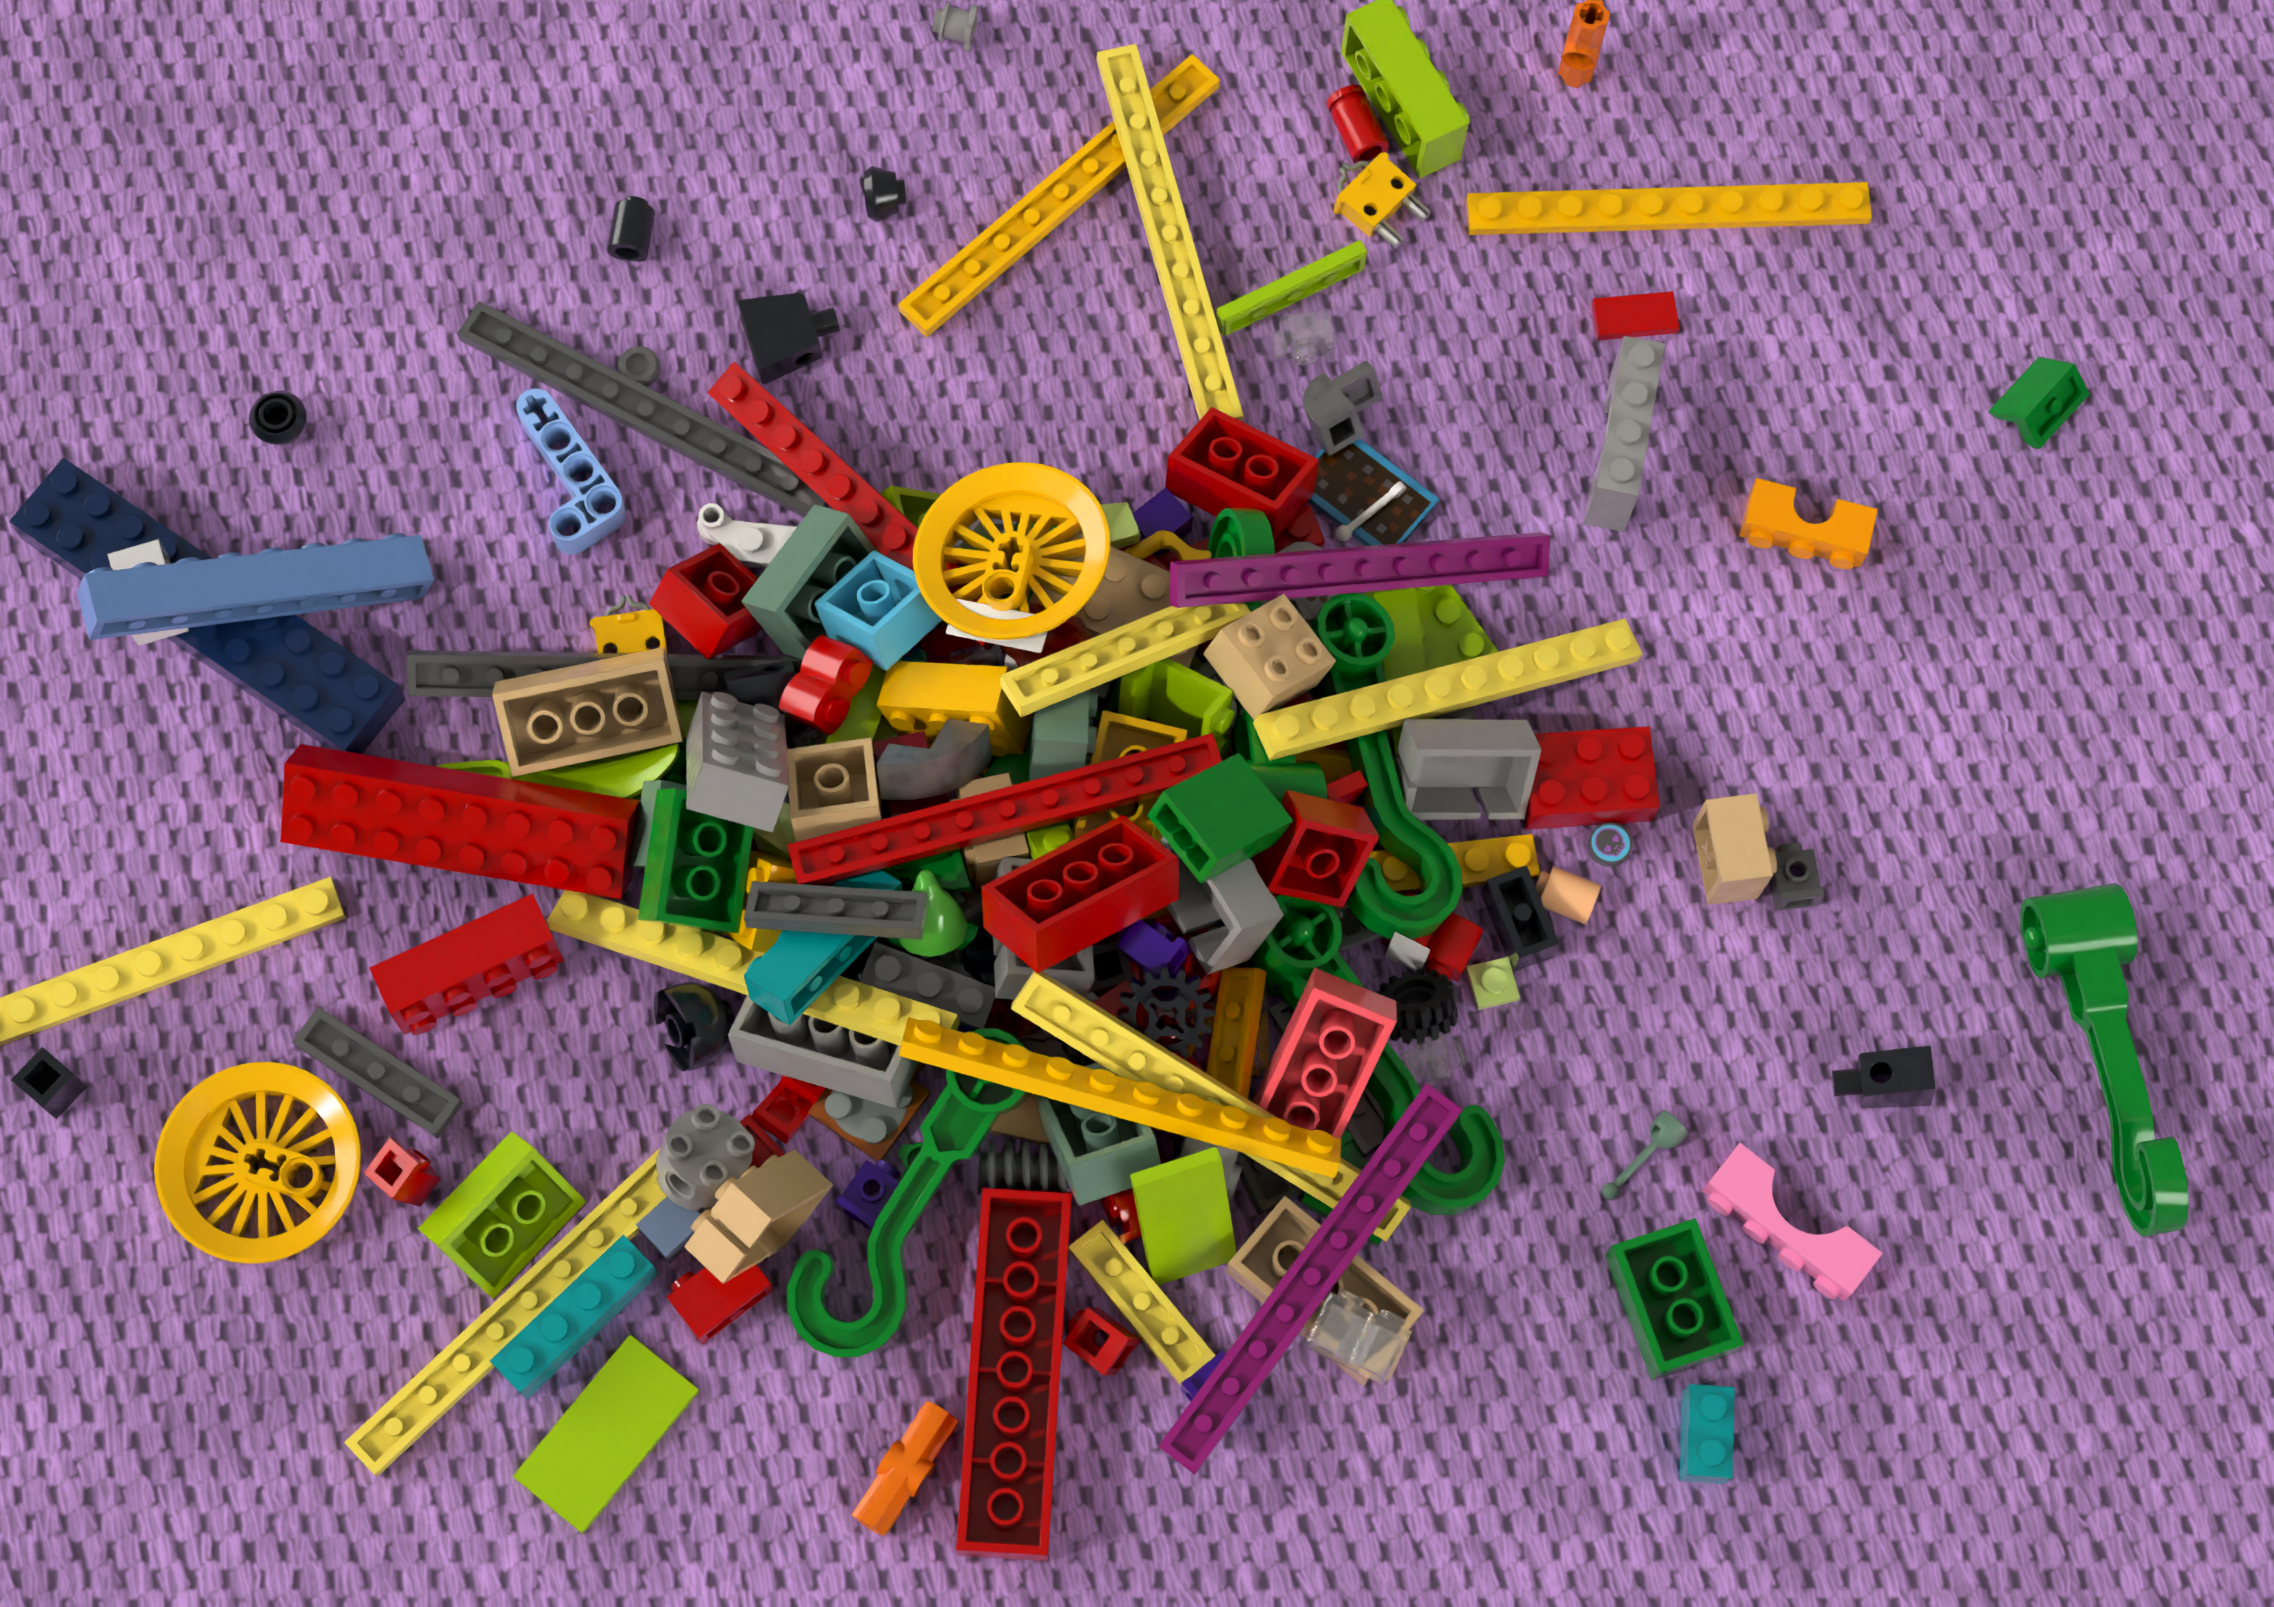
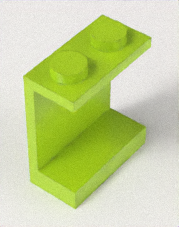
[1118,658,1235,760]

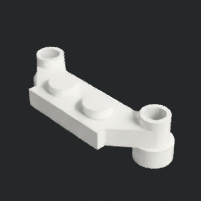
[697,503,797,569]

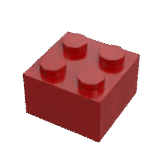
[649,543,762,660]
[1252,790,1379,908]

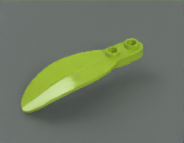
[437,743,680,799]

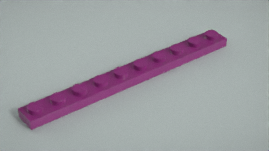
[1170,532,1550,608]
[1158,1083,1463,1475]

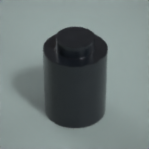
[607,196,655,262]

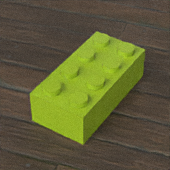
[1341,0,1470,179]

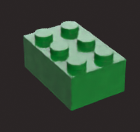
[638,788,754,933]
[1605,1218,1744,1381]

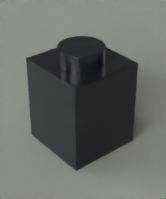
[11,1047,87,1119]

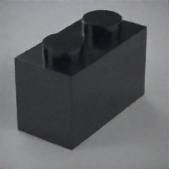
[1481,865,1559,972]

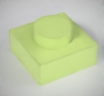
[1466,957,1520,1010]

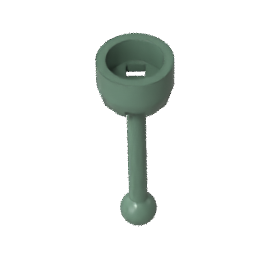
[1602,1110,1689,1200]

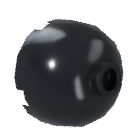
[653,982,734,1072]

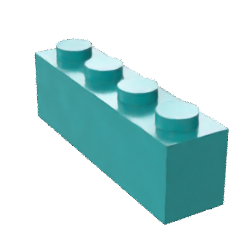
[744,869,903,1026]
[490,1234,659,1400]

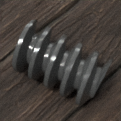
[977,1139,1067,1195]

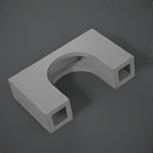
[1583,336,1665,532]

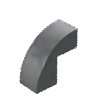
[877,719,992,800]

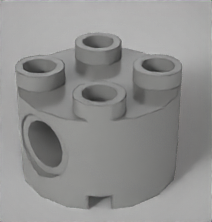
[656,1104,755,1211]

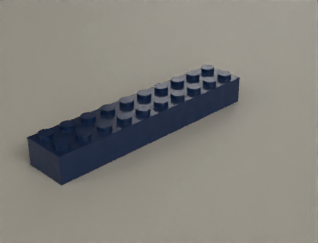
[9,458,405,754]

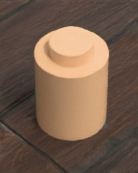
[1535,866,1601,925]

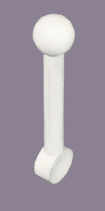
[1335,481,1406,541]

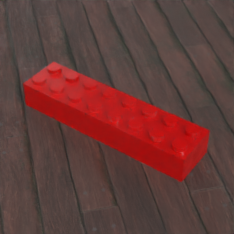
[280,744,640,899]
[956,1188,1072,1561]

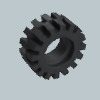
[1376,969,1458,1044]

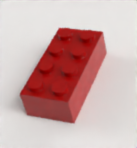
[982,815,1179,973]
[369,893,564,1035]

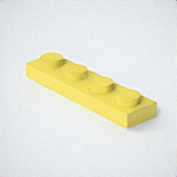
[1068,1219,1216,1386]

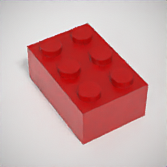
[1165,407,1319,541]
[1525,726,1660,830]

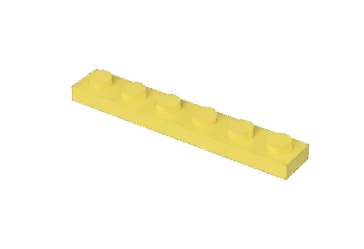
[1000,602,1250,717]

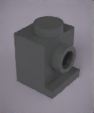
[1769,843,1824,911]

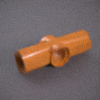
[1558,0,1610,88]
[852,1400,959,1538]

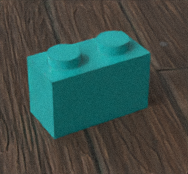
[1679,1384,1735,1484]

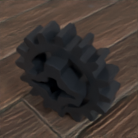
[1117,963,1215,1059]

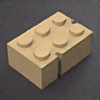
[684,1149,833,1284]

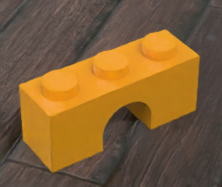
[1739,478,1878,569]

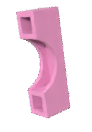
[1702,1143,1883,1301]

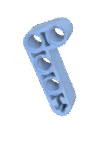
[516,389,626,554]

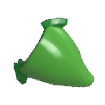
[888,870,979,957]

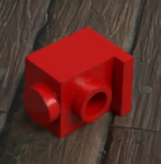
[364,1137,441,1207]
[1062,1307,1142,1376]

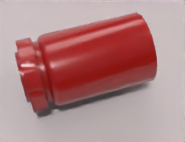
[1326,84,1389,164]

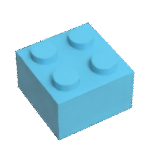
[814,550,942,671]

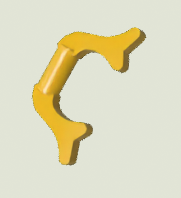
[1124,530,1212,561]

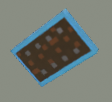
[1308,439,1439,546]

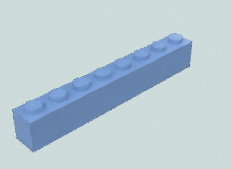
[77,533,434,640]

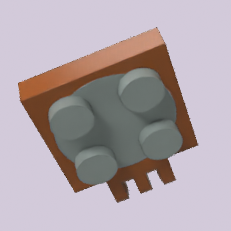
[808,1062,931,1162]

